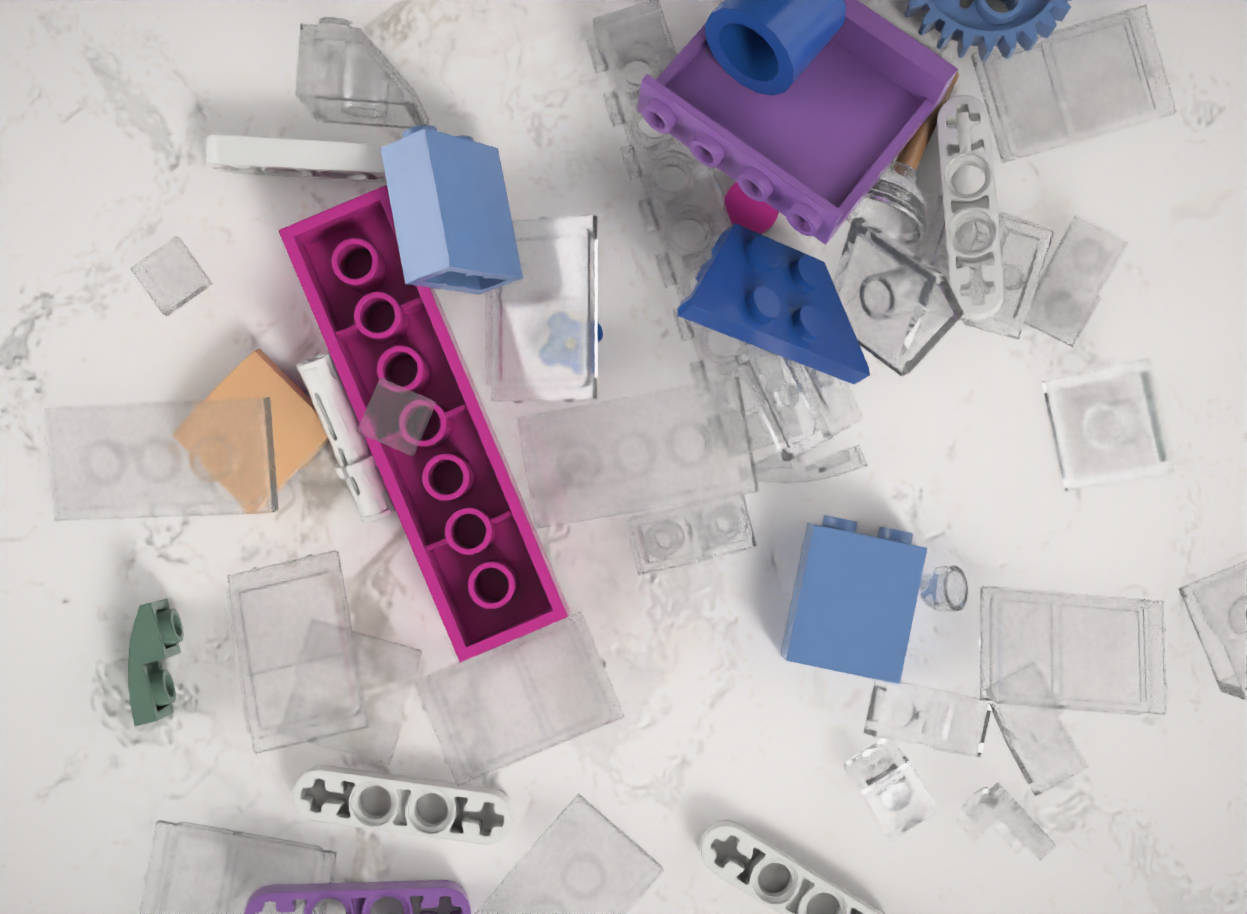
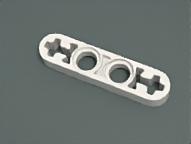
[937,95,1004,320]
[204,135,388,183]
[292,765,514,845]
[700,820,884,914]

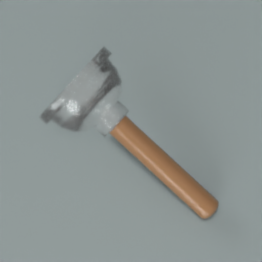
[846,71,959,246]

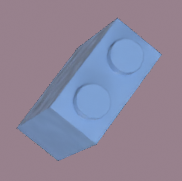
[380,125,523,295]
[780,515,927,684]

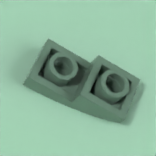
[128,599,184,727]

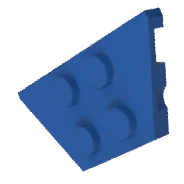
[677,223,870,385]

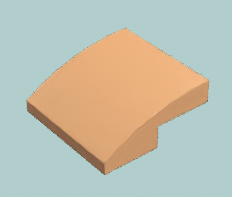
[174,348,329,514]

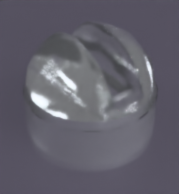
[919,565,968,612]

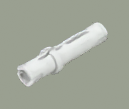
[296,352,395,523]

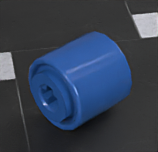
[705,0,846,96]

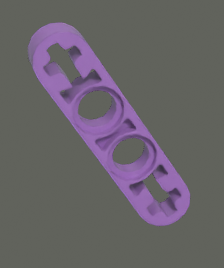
[244,880,471,914]

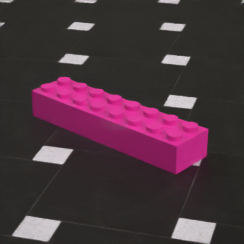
[278,185,570,663]

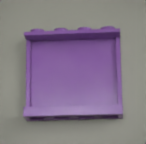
[637,0,958,245]

